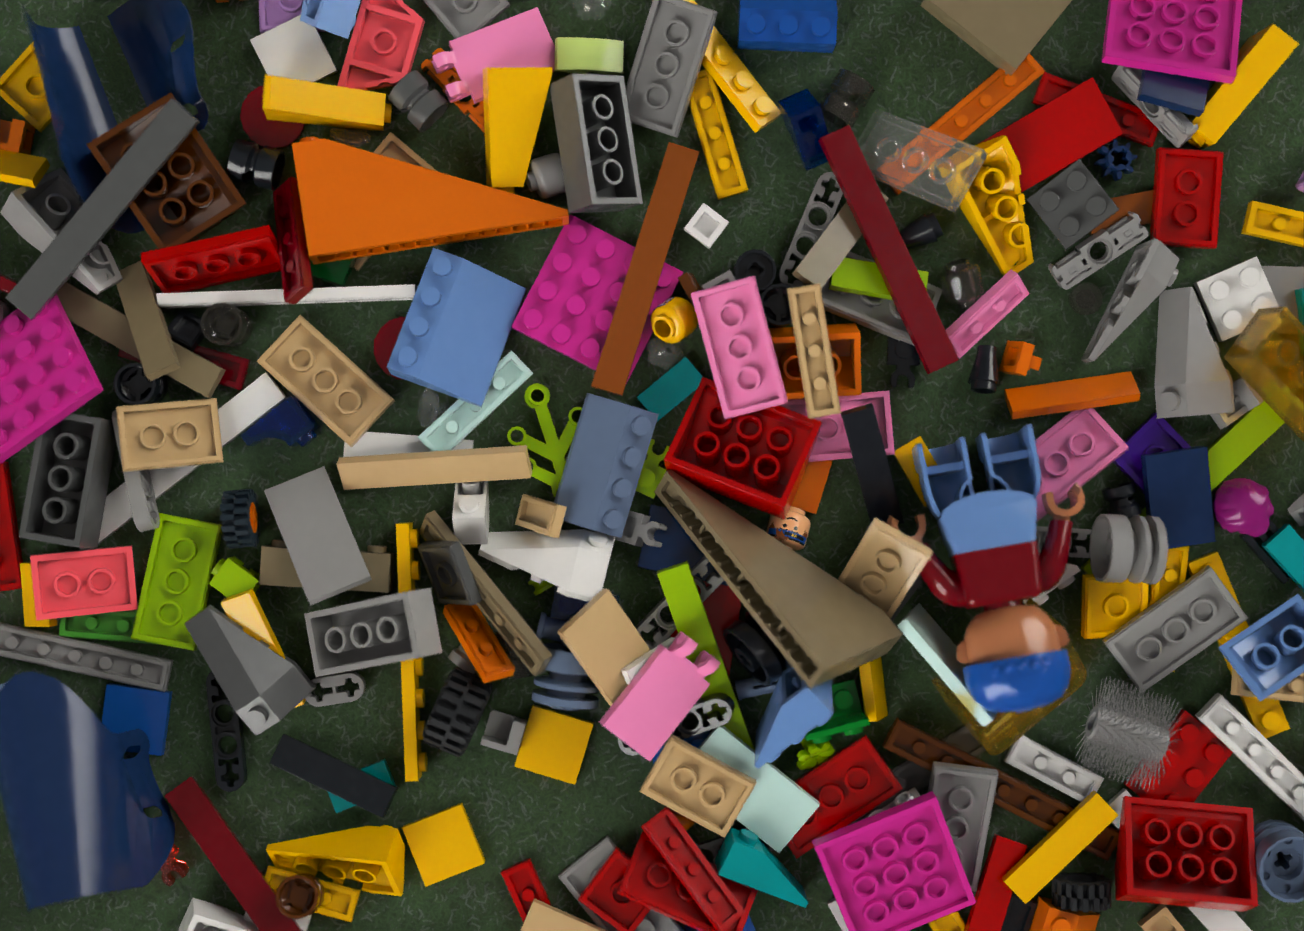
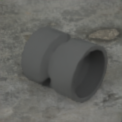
[388,70,450,132]

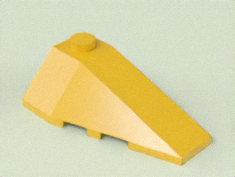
[937,135,1034,276]
[266,825,405,896]

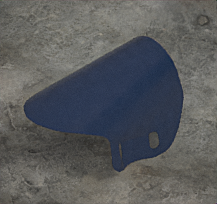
[23,0,209,234]
[0,671,175,913]

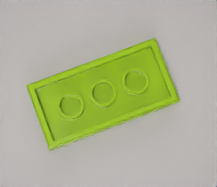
[131,513,222,651]

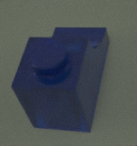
[778,89,828,171]
[240,396,320,447]

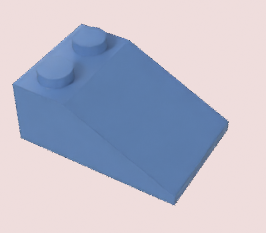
[1218,594,1304,702]

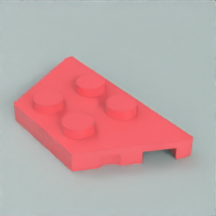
[337,0,425,91]

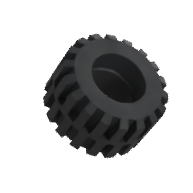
[423,667,493,758]

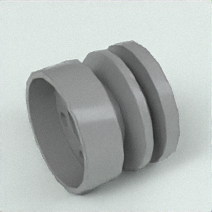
[1089,514,1168,584]

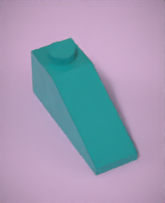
[715,828,808,908]

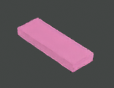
[946,269,1030,359]

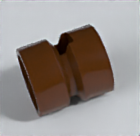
[275,873,325,919]

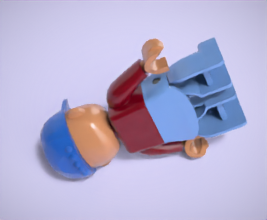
[886,424,1085,713]

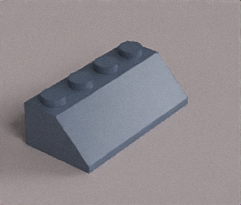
[554,393,659,538]

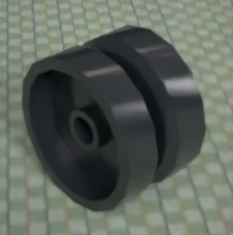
[723,611,793,686]

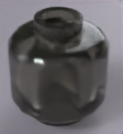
[939,258,985,308]

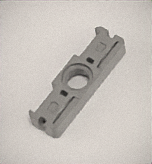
[1112,66,1199,148]
[1048,211,1148,290]

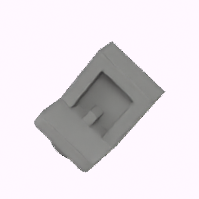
[1210,376,1264,430]

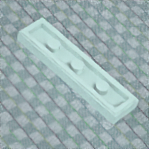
[418,350,533,451]

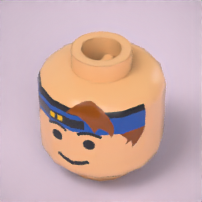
[766,506,811,551]

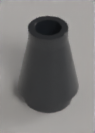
[900,212,944,249]
[968,345,1000,394]

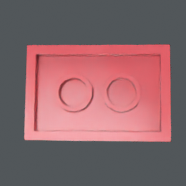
[30,545,138,621]

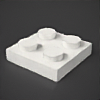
[1193,256,1282,342]

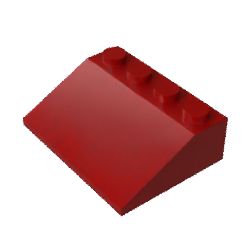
[664,377,822,520]
[1115,796,1258,912]

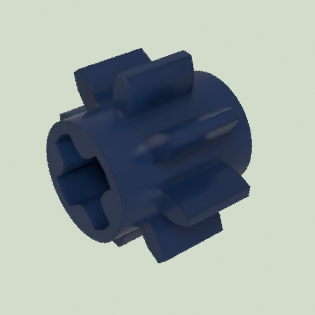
[1094,139,1138,181]

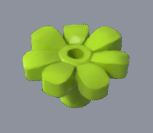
[796,737,835,770]

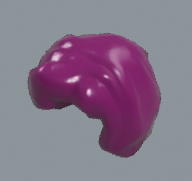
[1212,478,1274,537]

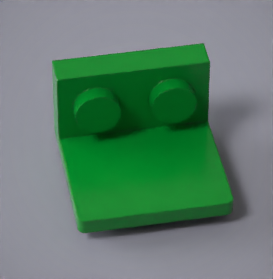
[805,679,870,744]

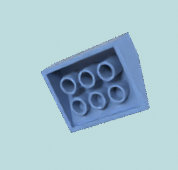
[387,248,526,407]

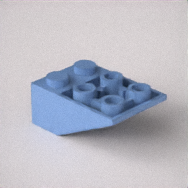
[755,667,833,769]

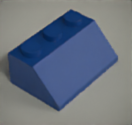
[737,0,838,53]

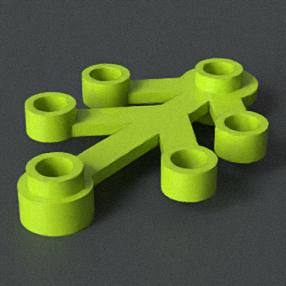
[507,383,582,497]

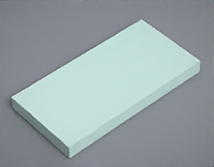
[897,603,998,727]
[698,726,820,853]

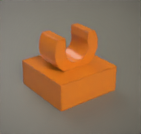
[999,340,1042,376]

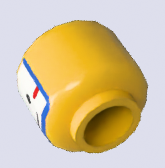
[650,296,698,344]

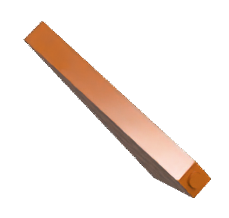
[292,136,569,264]

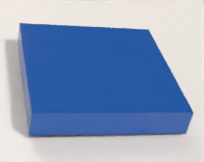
[102,683,172,756]

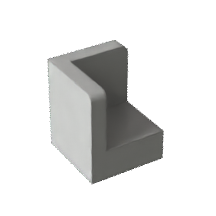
[480,710,528,755]

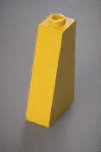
[1187,24,1299,148]
[482,67,552,193]
[263,75,392,131]

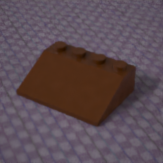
[86,92,247,249]

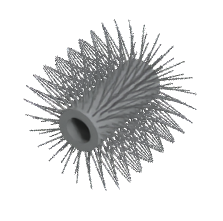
[1075,676,1182,790]

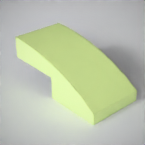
[554,37,624,75]

